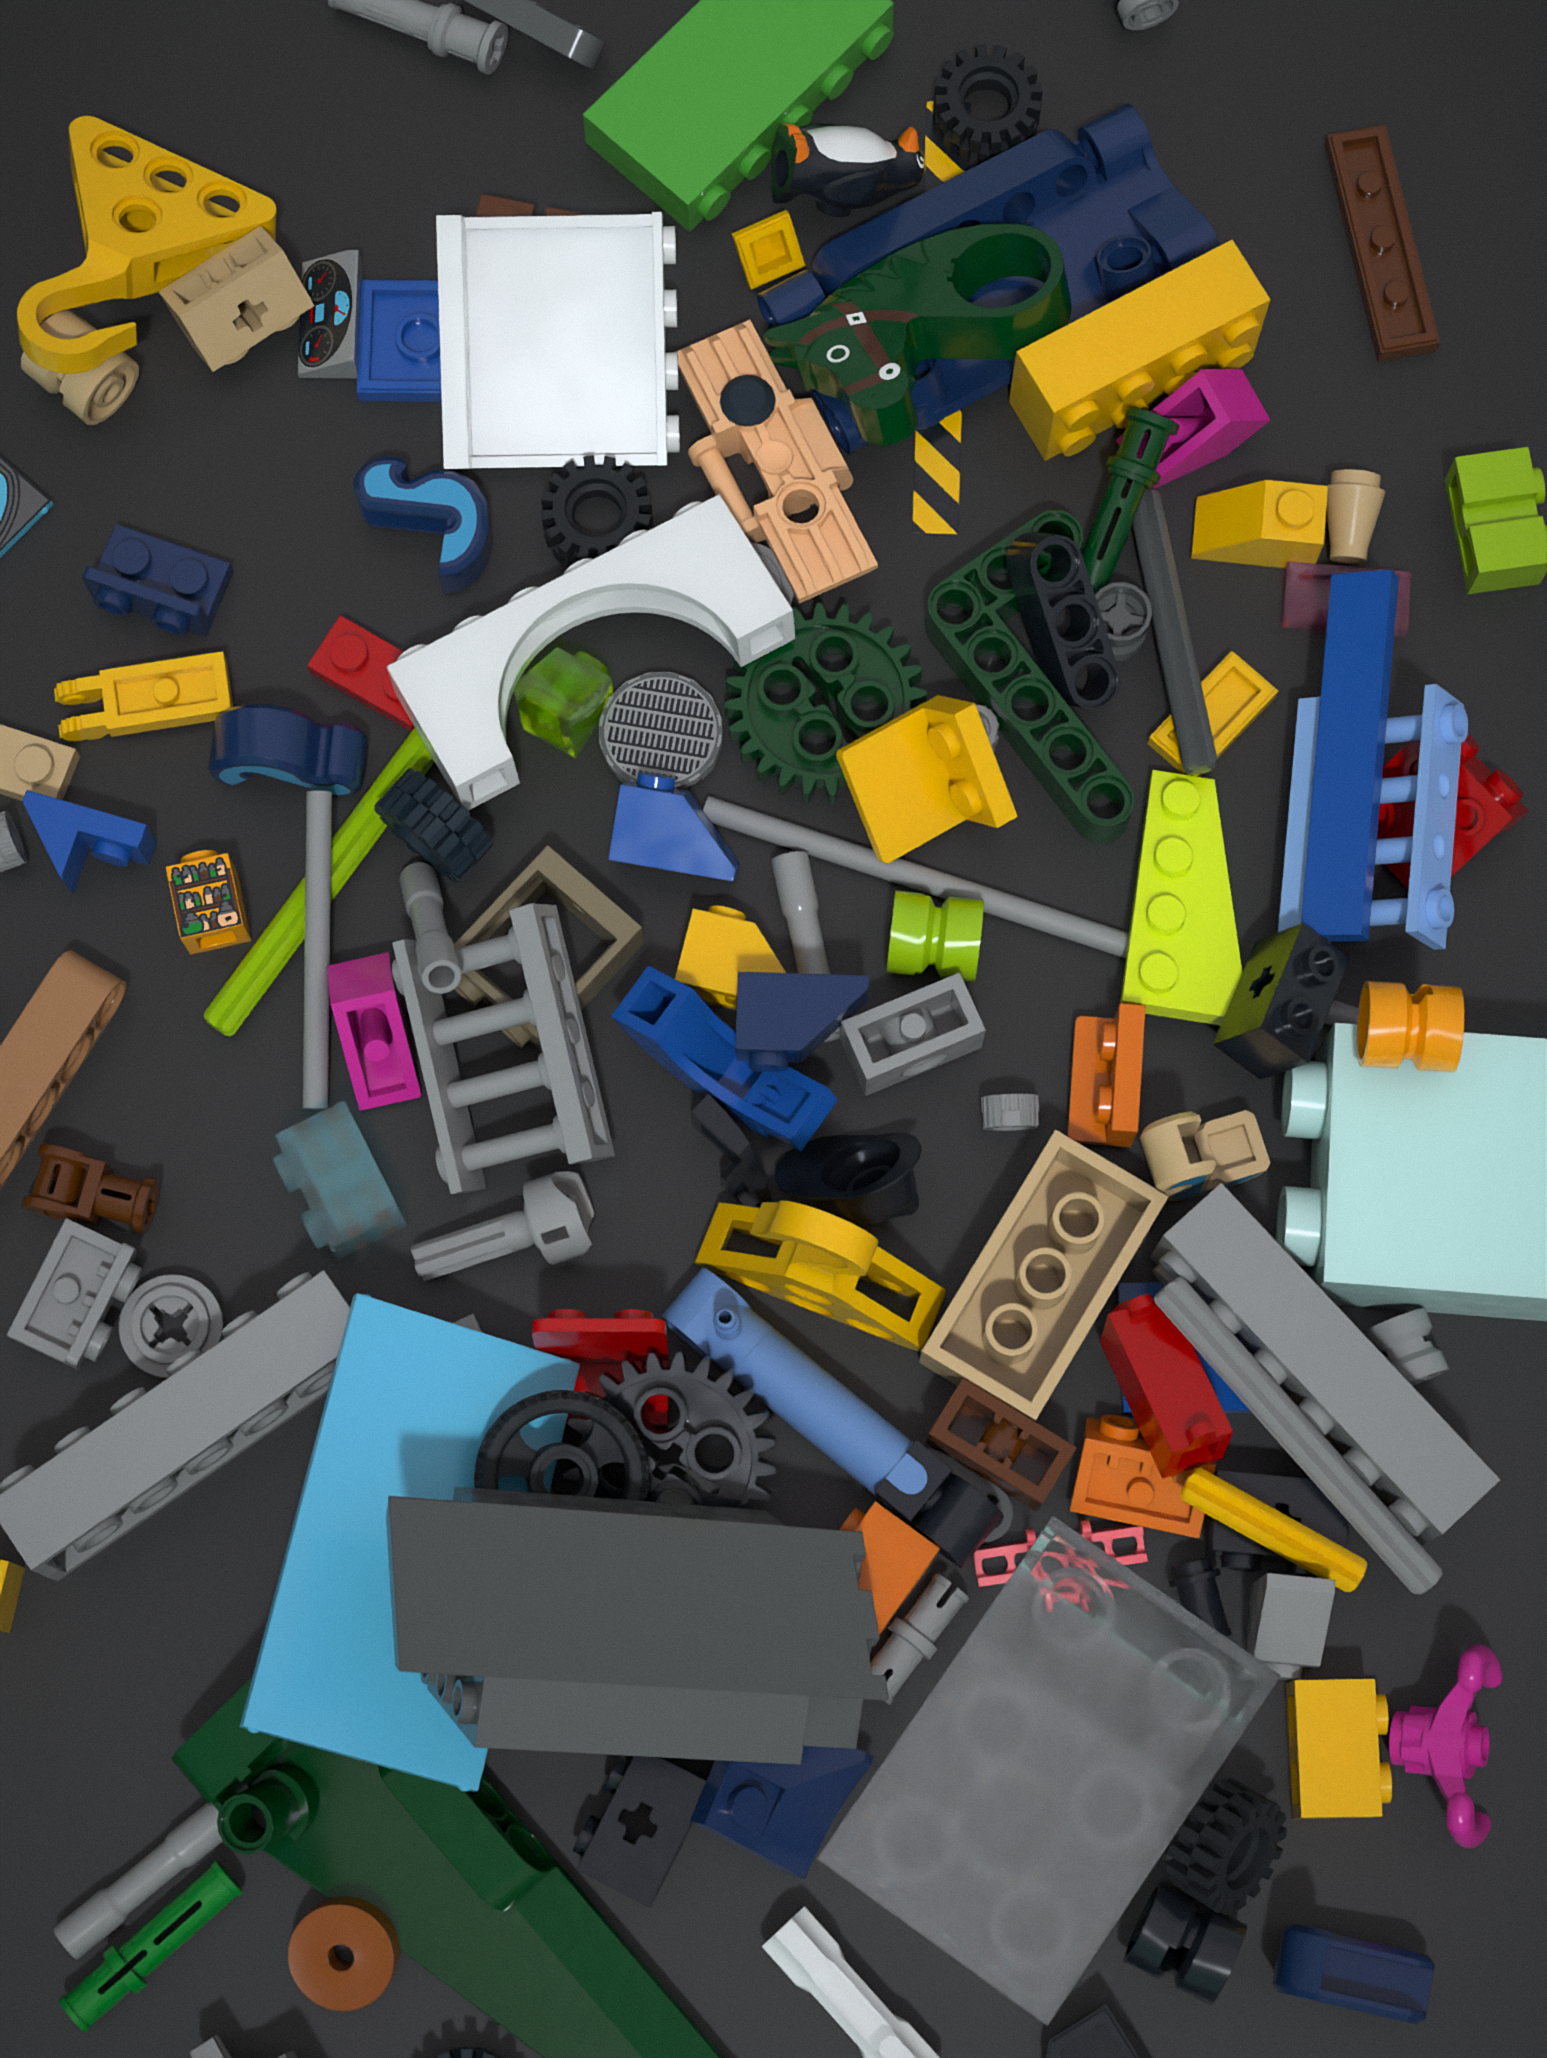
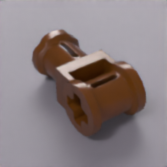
[21,1144,160,1234]

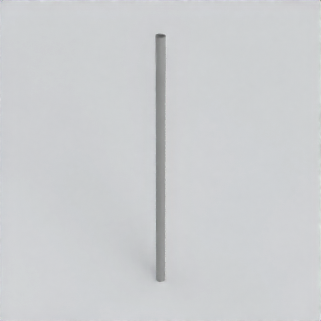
[703,796,1358,1026]

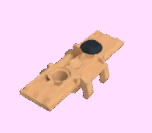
[676,320,878,603]

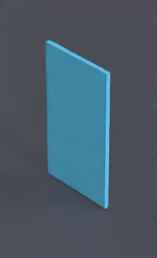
[239,1293,580,1792]

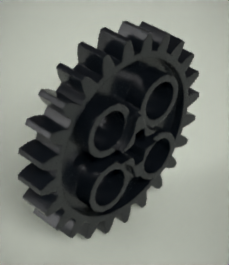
[562,1349,778,1510]

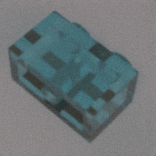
[272,1100,407,1260]

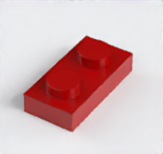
[307,615,414,732]

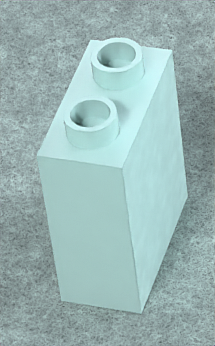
[1276,1023,1547,1321]

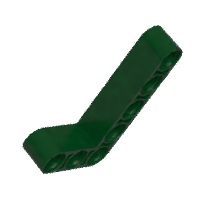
[925,510,1135,844]

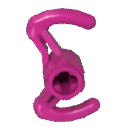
[1389,1644,1503,1849]

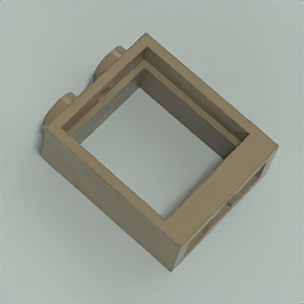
[454,845,644,1052]

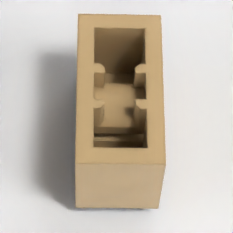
[159,225,315,372]

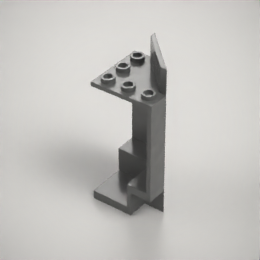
[386,1487,889,1765]

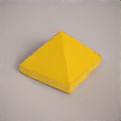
[731,210,806,290]

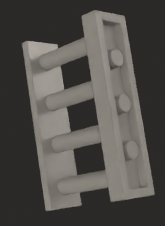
[392,903,615,1194]

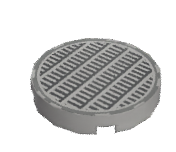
[599,672,722,790]

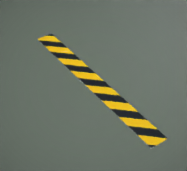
[912,101,971,534]

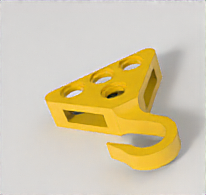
[17,116,276,374]
[694,1201,947,1352]

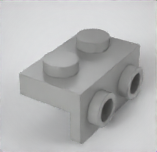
[7,1218,142,1371]

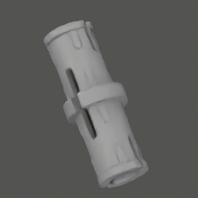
[870,1573,969,1705]

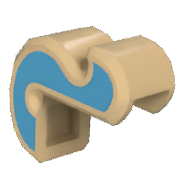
[1140,1110,1271,1201]

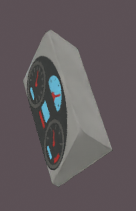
[298,250,364,379]

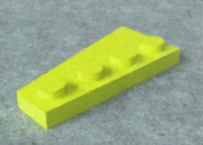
[1120,770,1242,1026]

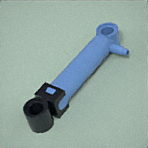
[660,1268,1004,1568]

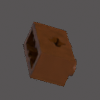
[926,1377,1077,1512]

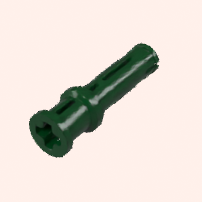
[1081,406,1180,594]

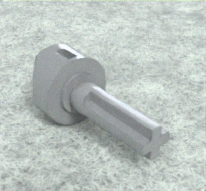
[411,1171,595,1281]

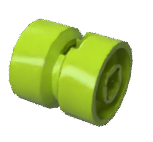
[886,890,984,982]

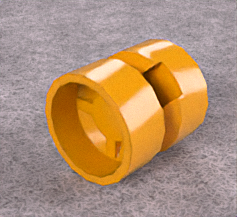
[1357,981,1464,1073]

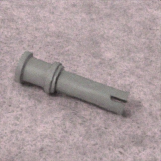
[328,0,509,75]

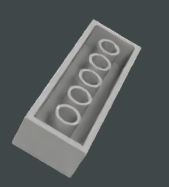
[1150,1183,1500,1545]
[0,1270,350,1582]

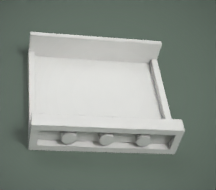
[436,212,680,469]

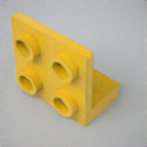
[836,695,1018,863]

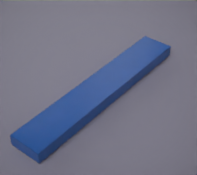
[1301,569,1399,942]

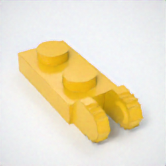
[54,651,233,742]

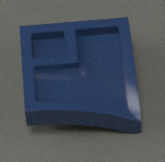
[690,1746,874,1879]

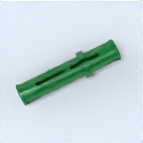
[58,1860,243,2033]

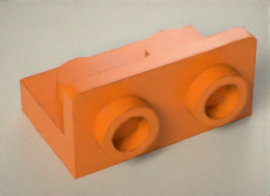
[1067,1003,1146,1148]
[1070,1414,1216,1538]

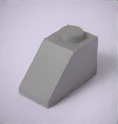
[1245,1573,1336,1681]

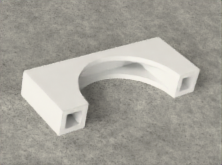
[386,494,796,811]

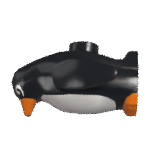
[772,123,926,217]

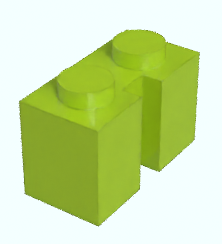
[1444,447,1547,595]

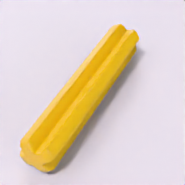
[1180,1468,1368,1592]

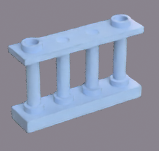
[1278,684,1468,950]

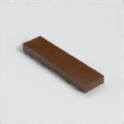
[1324,124,1440,362]

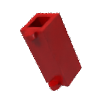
[1100,1294,1233,1479]

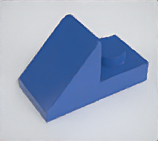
[22,790,157,893]

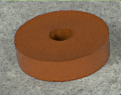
[288,1896,400,2011]

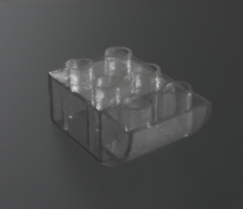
[816,1516,1281,2026]

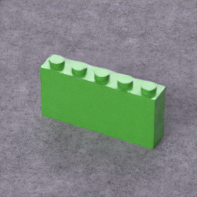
[583,0,894,232]

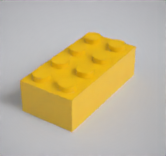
[1009,239,1271,461]

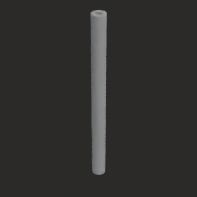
[303,791,332,1110]

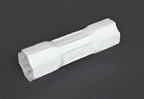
[761,1906,940,2058]

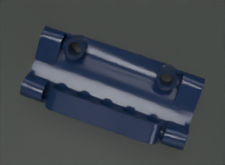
[757,104,1220,454]

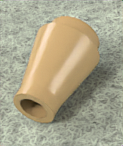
[1326,469,1386,564]

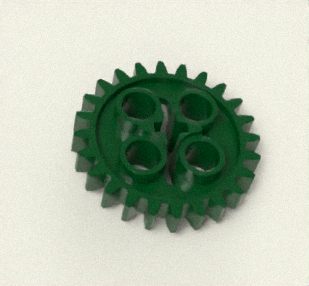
[724,603,927,804]

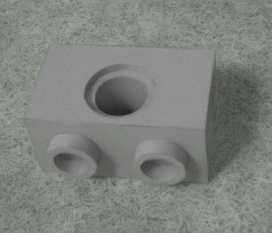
[840,972,986,1096]

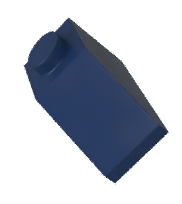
[735,972,869,1072]

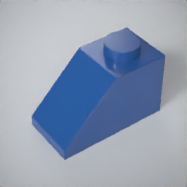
[608,772,740,882]

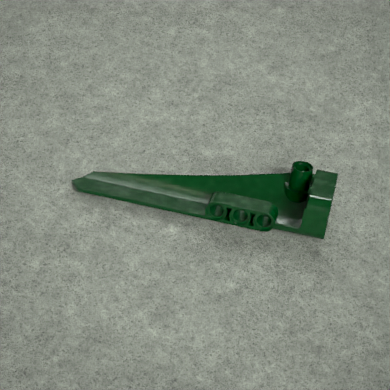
[171,1676,724,2058]

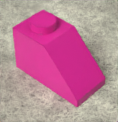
[1116,369,1271,490]
[326,952,422,1111]

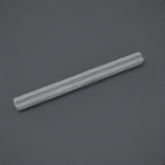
[1154,1277,1443,1595]

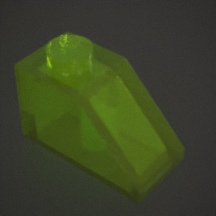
[514,647,613,759]

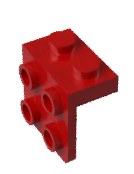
[1377,734,1529,890]
[532,1309,669,1431]

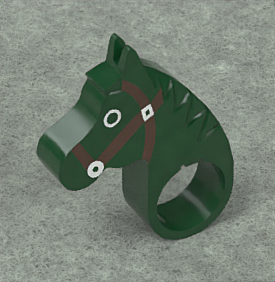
[763,224,1072,446]

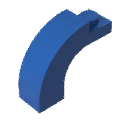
[611,965,838,1151]

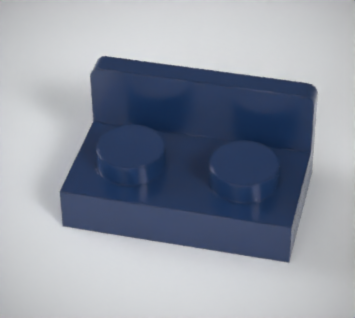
[82,524,234,637]

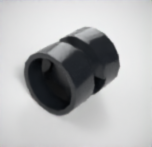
[1123,1882,1247,2005]

